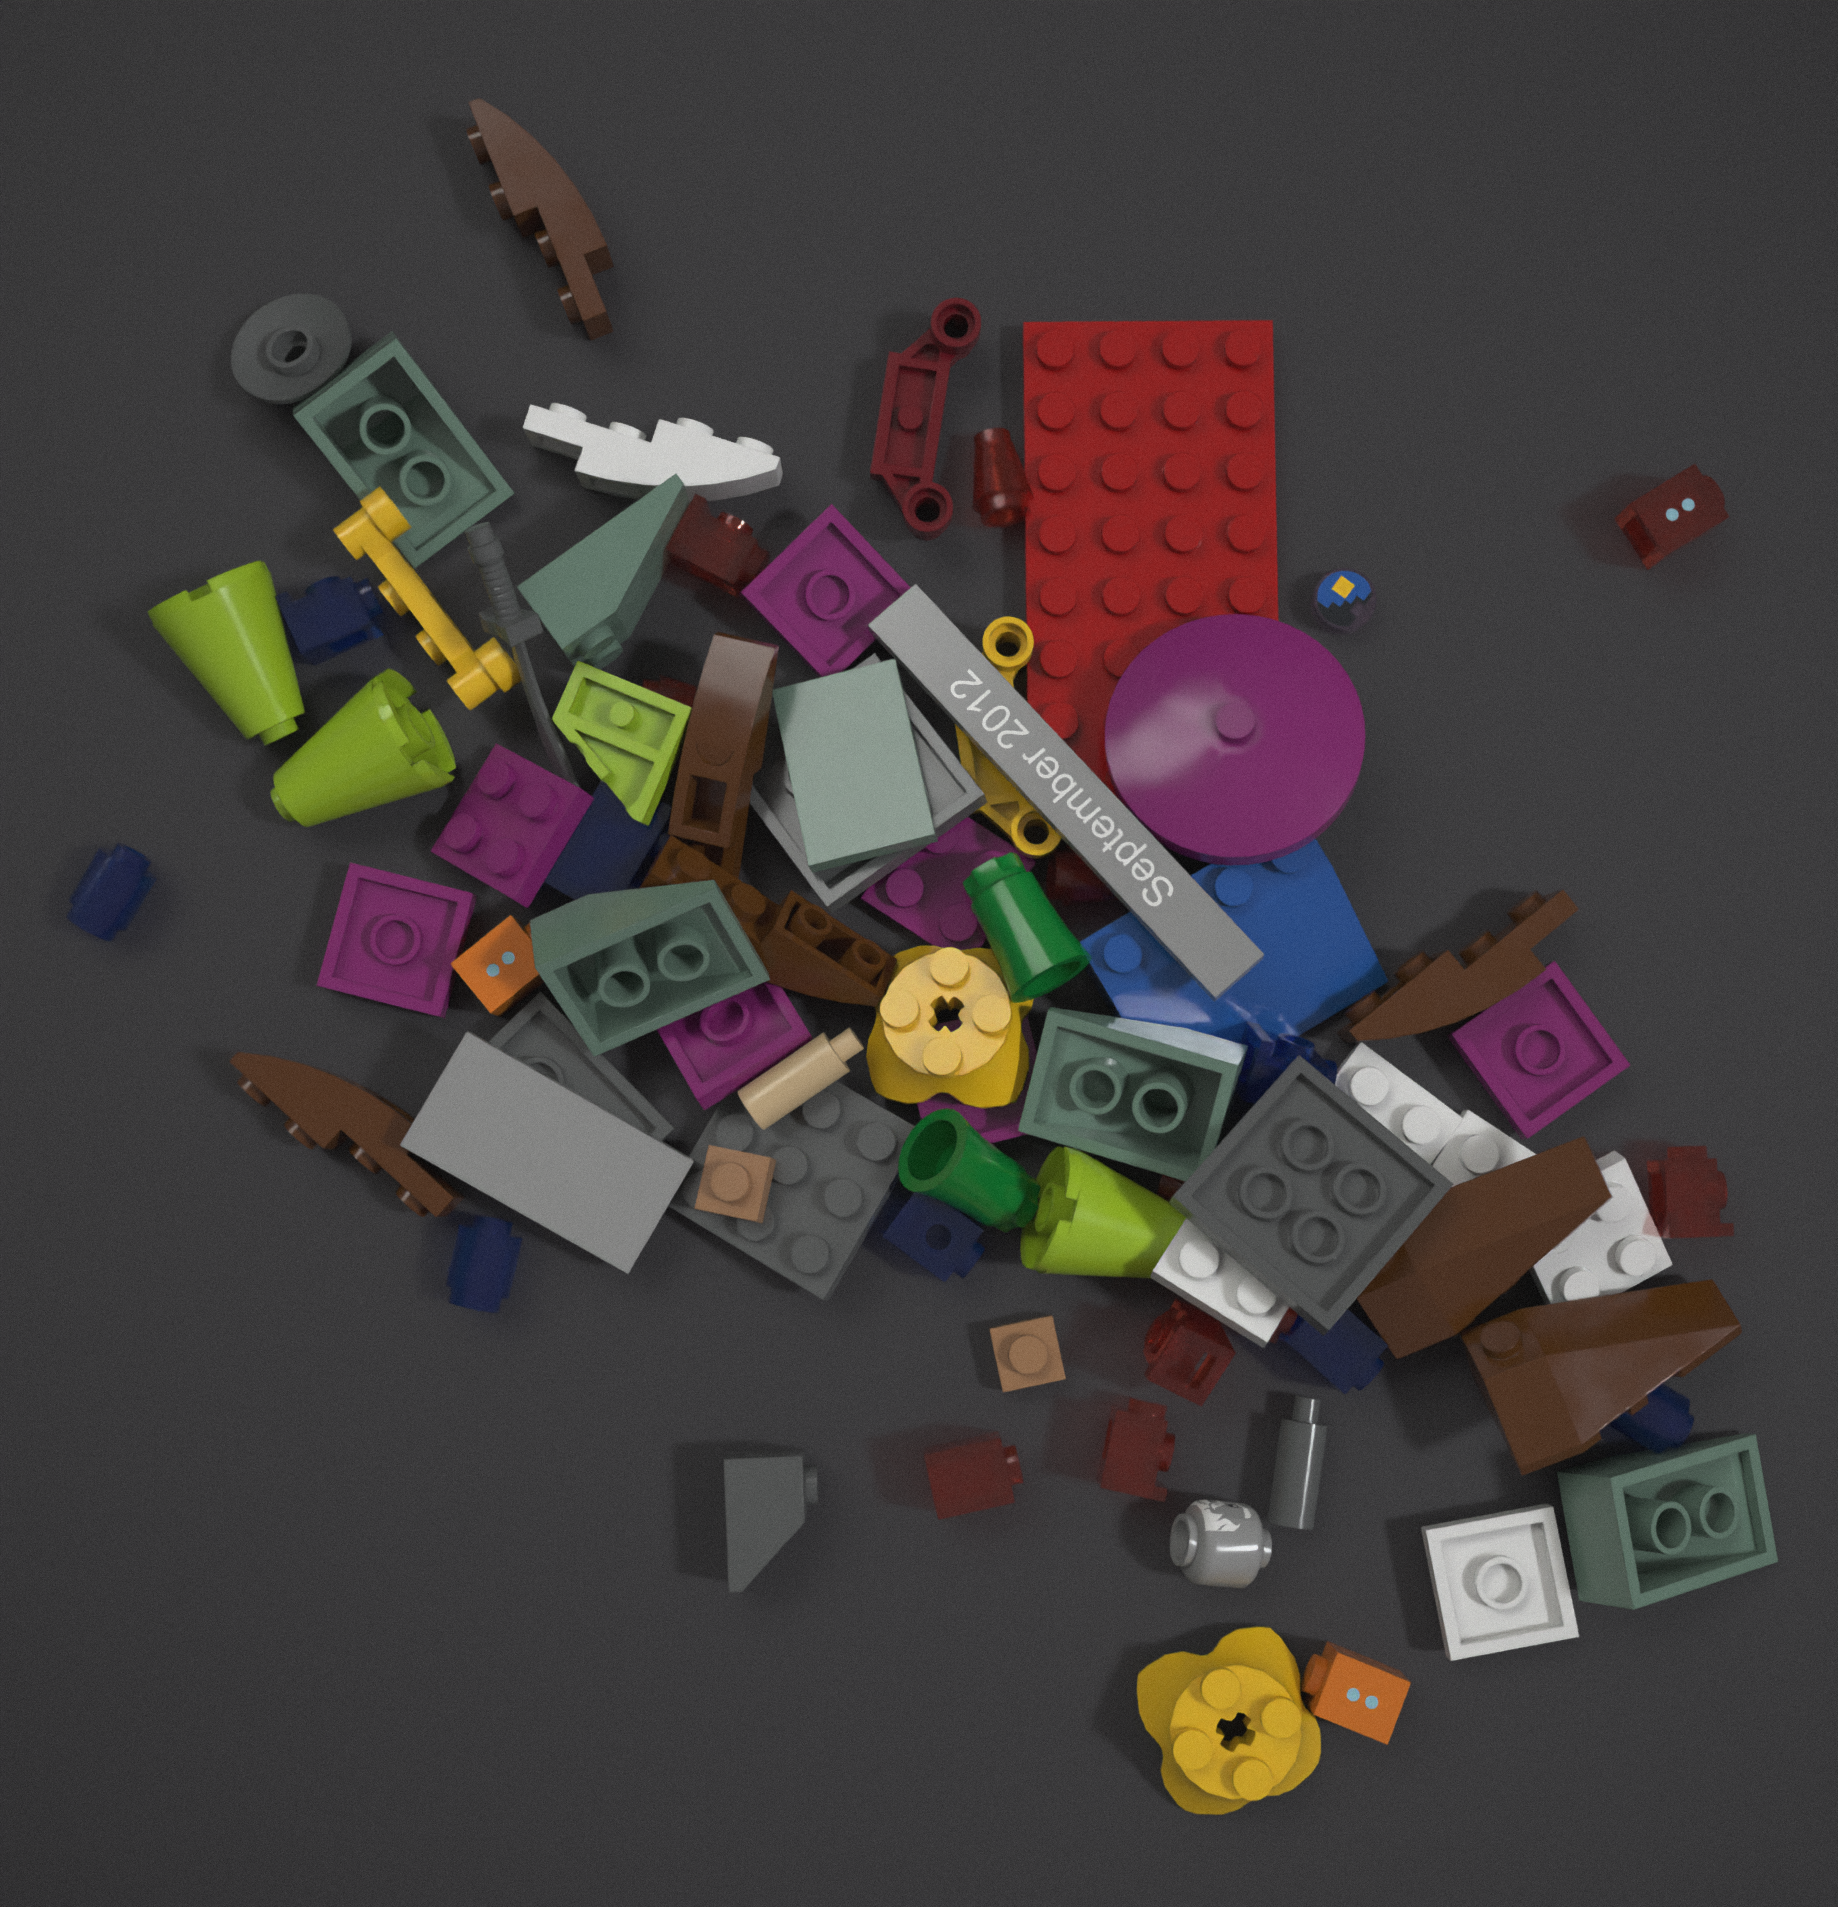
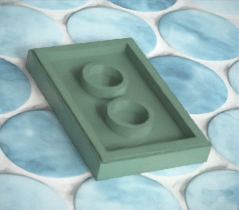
[772,659,938,873]

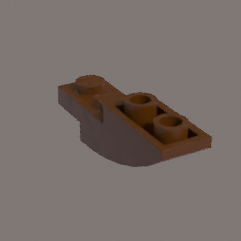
[465,98,614,341]
[668,632,779,879]
[639,835,897,1006]
[1337,889,1579,1043]
[229,1052,465,1218]

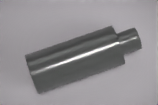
[1267,1395,1328,1530]

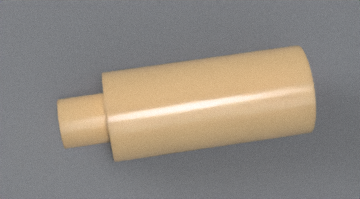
[737,1027,864,1130]

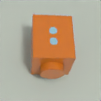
[450,915,544,1017]
[1301,1641,1411,1745]

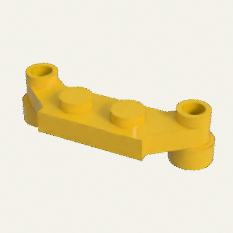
[333,486,521,711]
[955,616,1061,859]

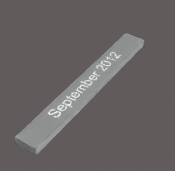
[868,584,1264,1002]

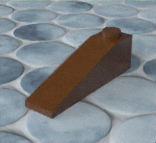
[1356,1136,1613,1359]
[1460,1279,1742,1476]

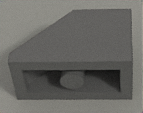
[723,1449,819,1593]

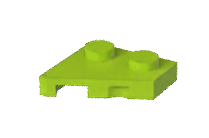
[552,661,692,826]

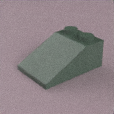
[292,331,515,569]
[517,474,694,669]
[530,880,770,1057]
[1018,1007,1248,1181]
[1557,1433,1778,1610]

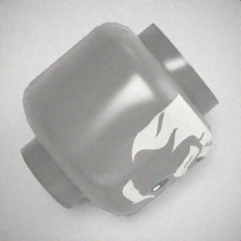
[1170,1499,1272,1588]

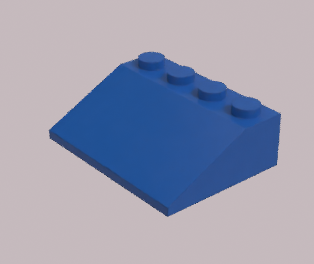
[1080,839,1389,1070]

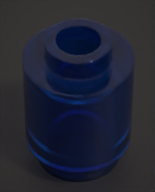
[66,842,157,942]
[445,1214,523,1313]
[1608,1383,1694,1454]

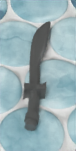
[464,522,589,817]

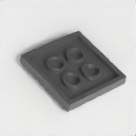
[749,653,987,914]
[1169,1055,1454,1336]
[668,1081,915,1301]

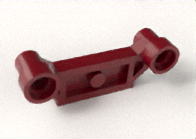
[870,297,981,541]

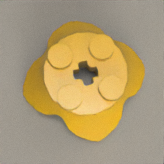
[866,946,1034,1109]
[1136,1626,1321,1815]

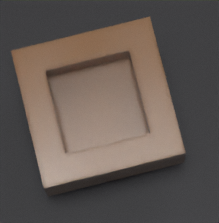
[694,1145,776,1224]
[989,1314,1066,1392]

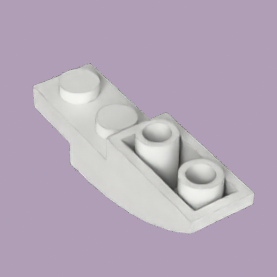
[523,403,783,502]

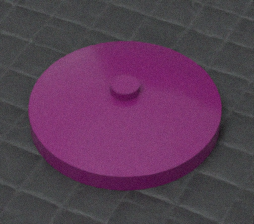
[1105,614,1366,865]

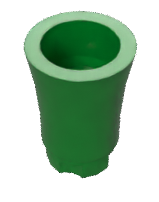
[962,852,1092,1003]
[898,1108,1041,1233]

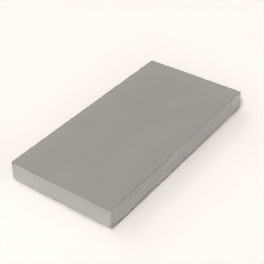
[400,1031,694,1274]

